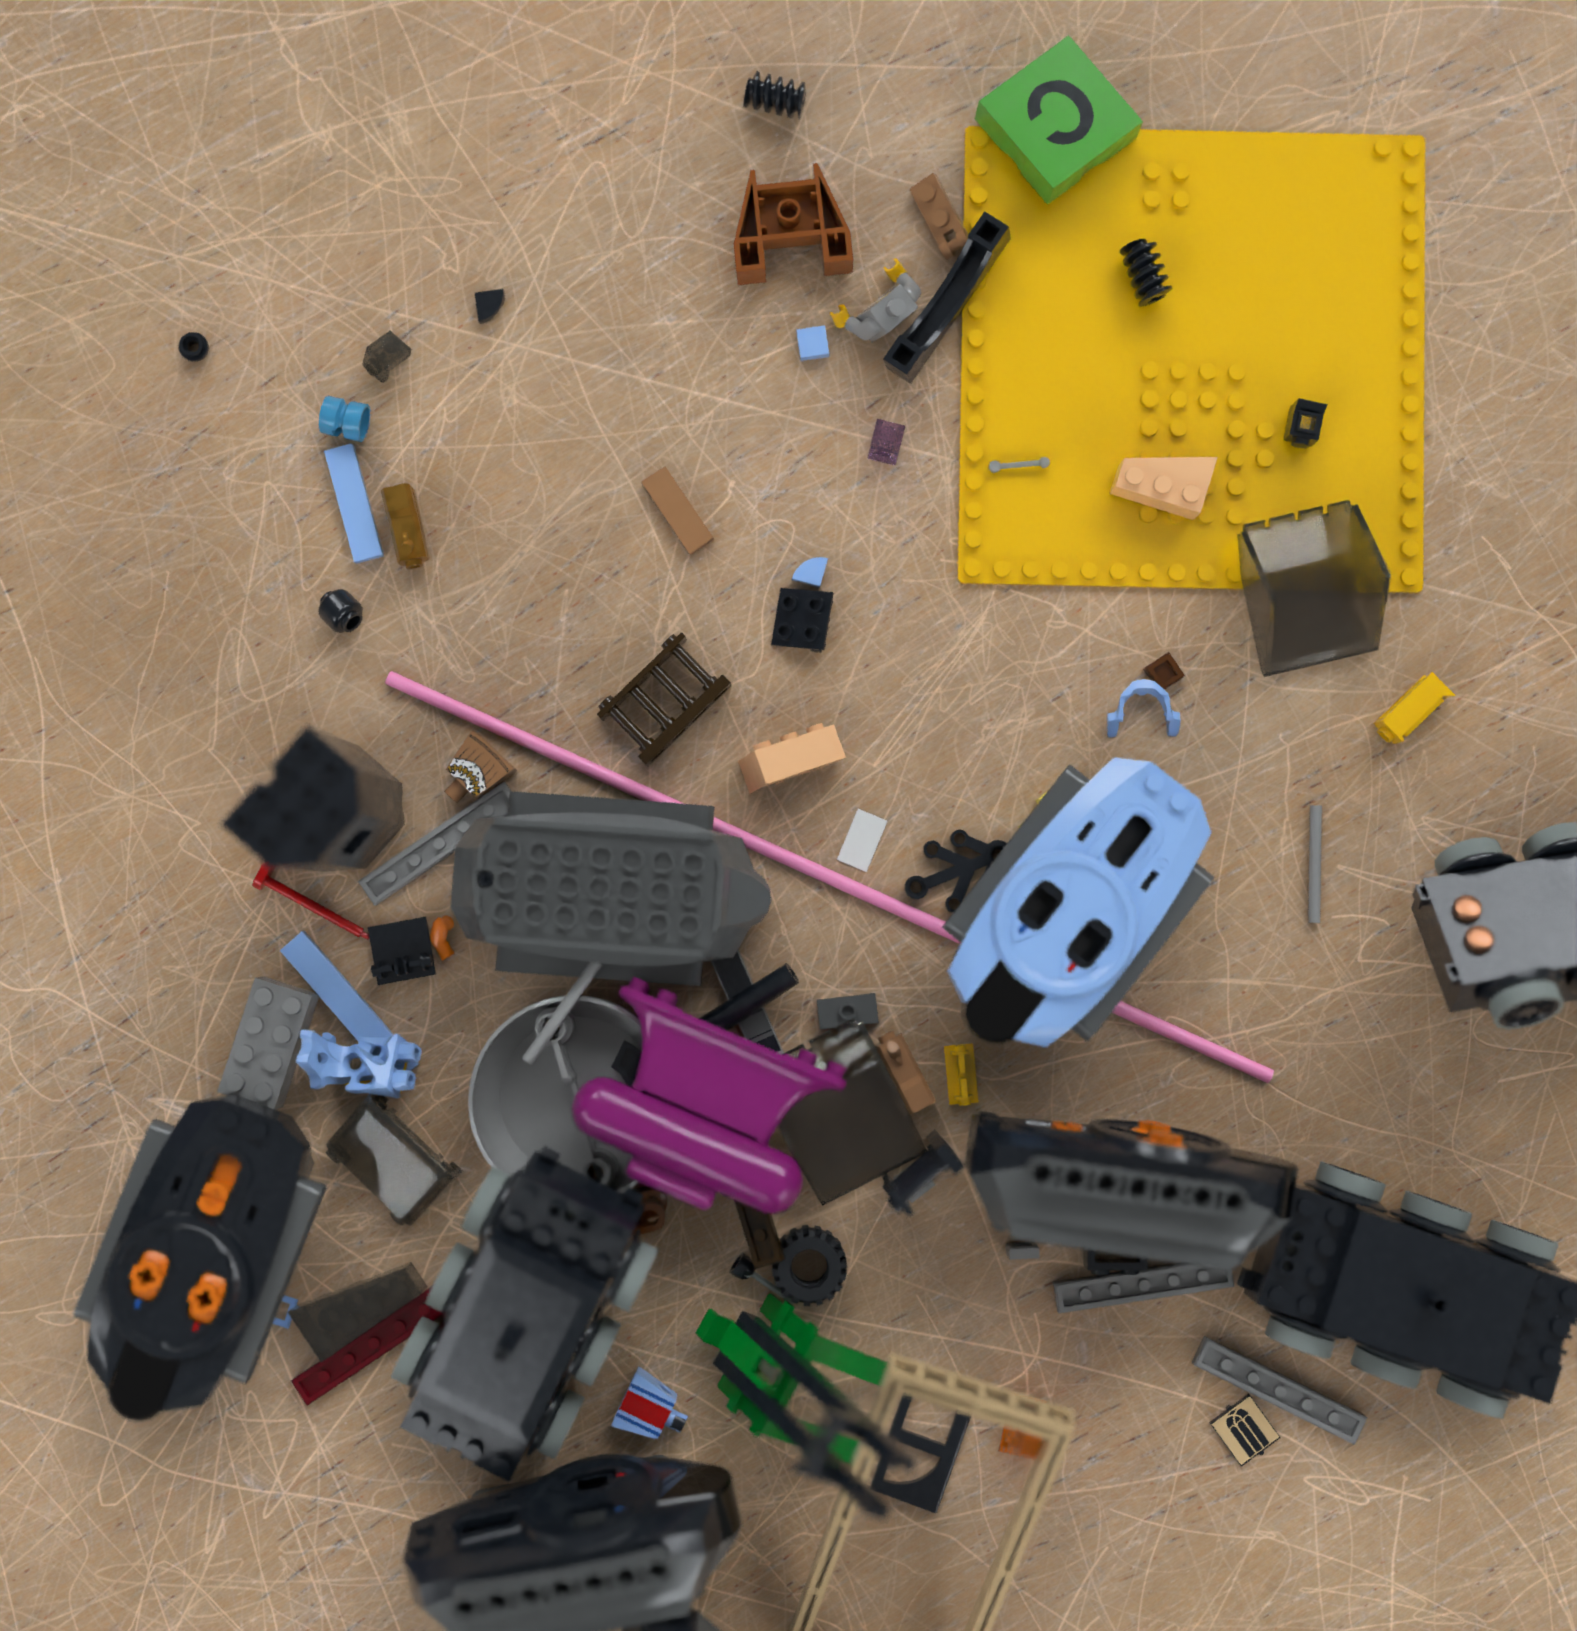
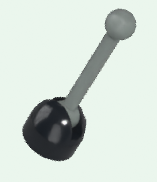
[729,1252,794,1304]

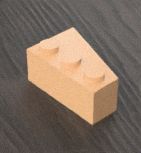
[738,723,846,794]

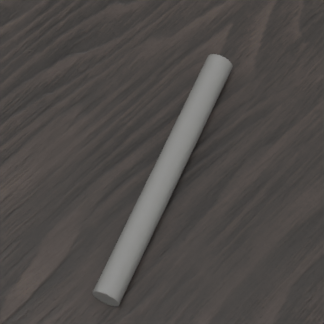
[1308,805,1322,923]
[522,962,602,1065]

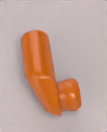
[430,915,455,961]

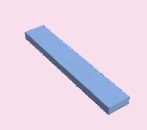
[280,931,419,1071]

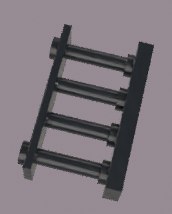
[882,1129,965,1216]

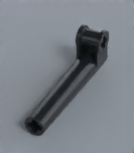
[699,963,799,1031]

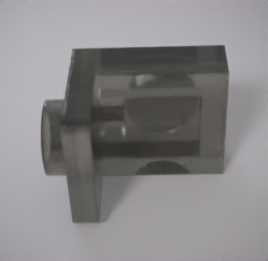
[362,330,412,383]

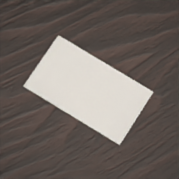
[837,809,887,872]

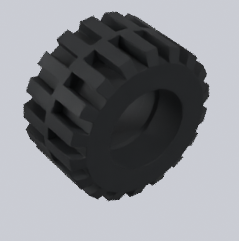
[772,1225,847,1307]

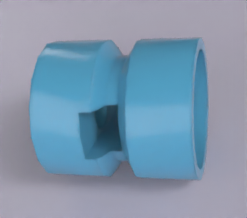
[319,395,371,442]

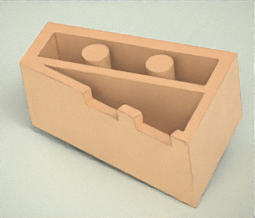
[1110,457,1218,520]

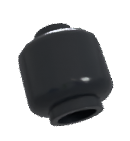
[318,589,363,633]

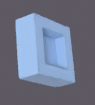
[796,325,829,361]

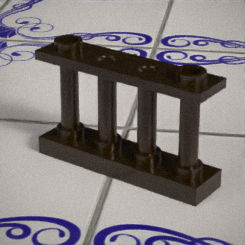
[597,632,731,767]

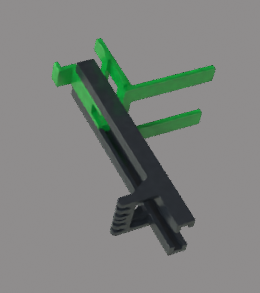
[695,1293,917,1520]

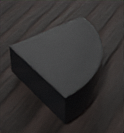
[475,289,505,324]

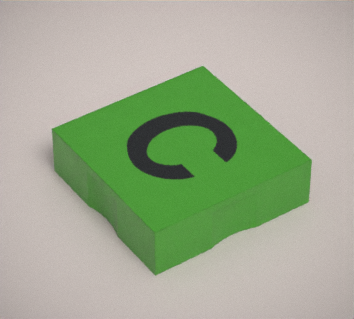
[974,35,1143,205]

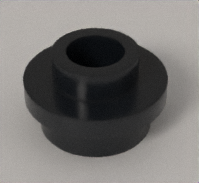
[179,332,209,362]

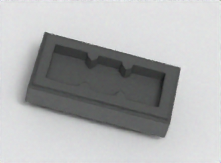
[817,993,879,1029]

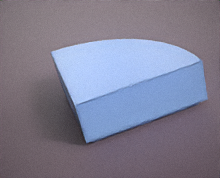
[792,557,828,588]

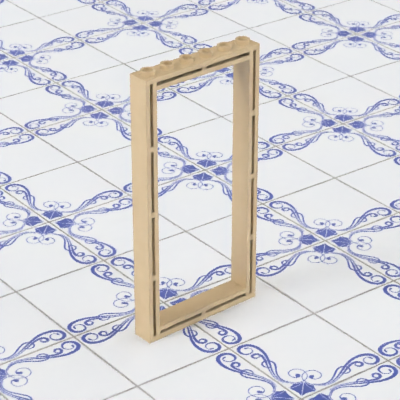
[788,1353,1075,1631]

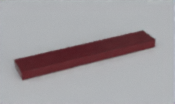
[291,1286,444,1406]

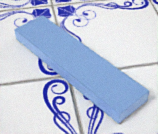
[324,443,384,564]

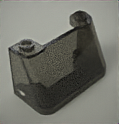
[326,1094,463,1226]

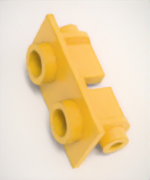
[944,1043,979,1106]

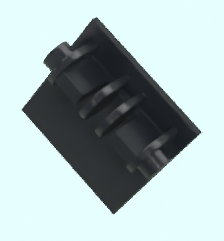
[771,588,834,653]
[368,917,436,985]

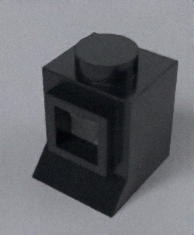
[1283,398,1328,448]

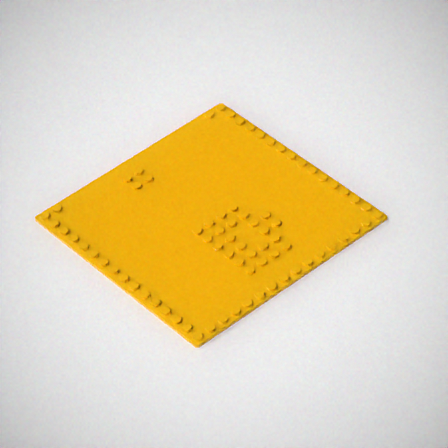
[957,126,1425,593]

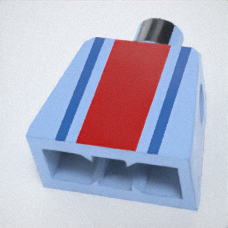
[611,1367,688,1439]

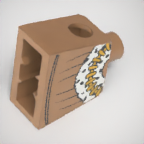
[444,730,518,803]

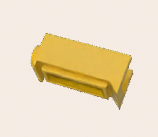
[1373,672,1456,744]

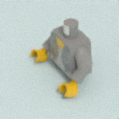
[830,258,921,342]

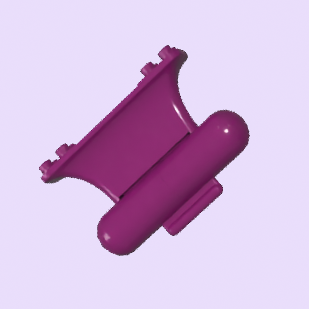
[571,977,847,1214]

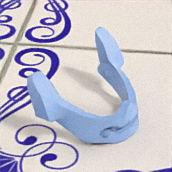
[1107,679,1181,738]

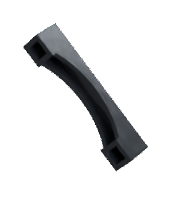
[883,211,1011,384]

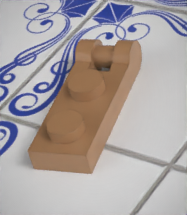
[909,173,968,260]

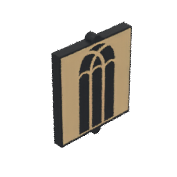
[1209,1394,1281,1467]

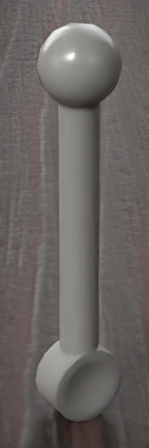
[989,457,1050,473]

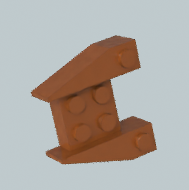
[734,163,854,285]

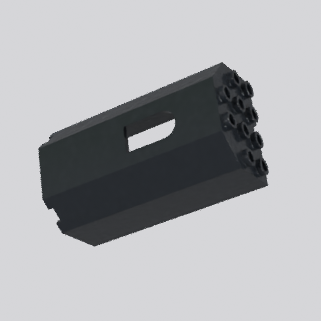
[221,726,405,872]

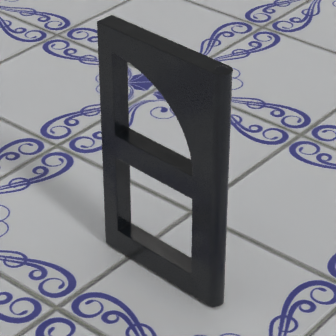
[870,1394,972,1513]

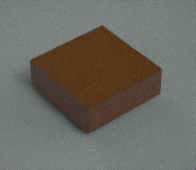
[1143,652,1185,690]

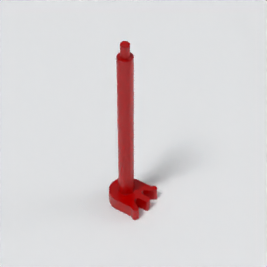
[252,863,370,940]

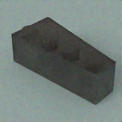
[288,1262,428,1362]

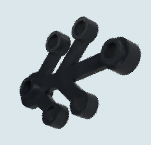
[904,830,1007,913]

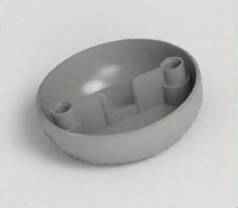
[468,995,642,1193]

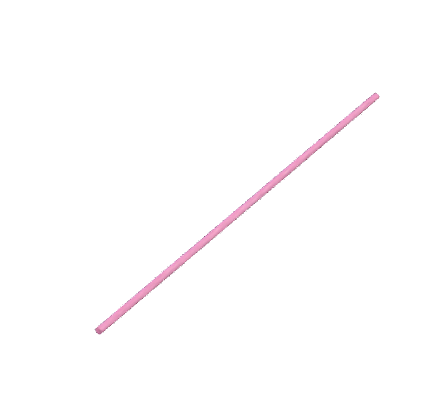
[385,671,1274,1083]

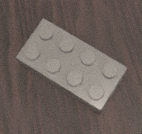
[217,977,319,1110]

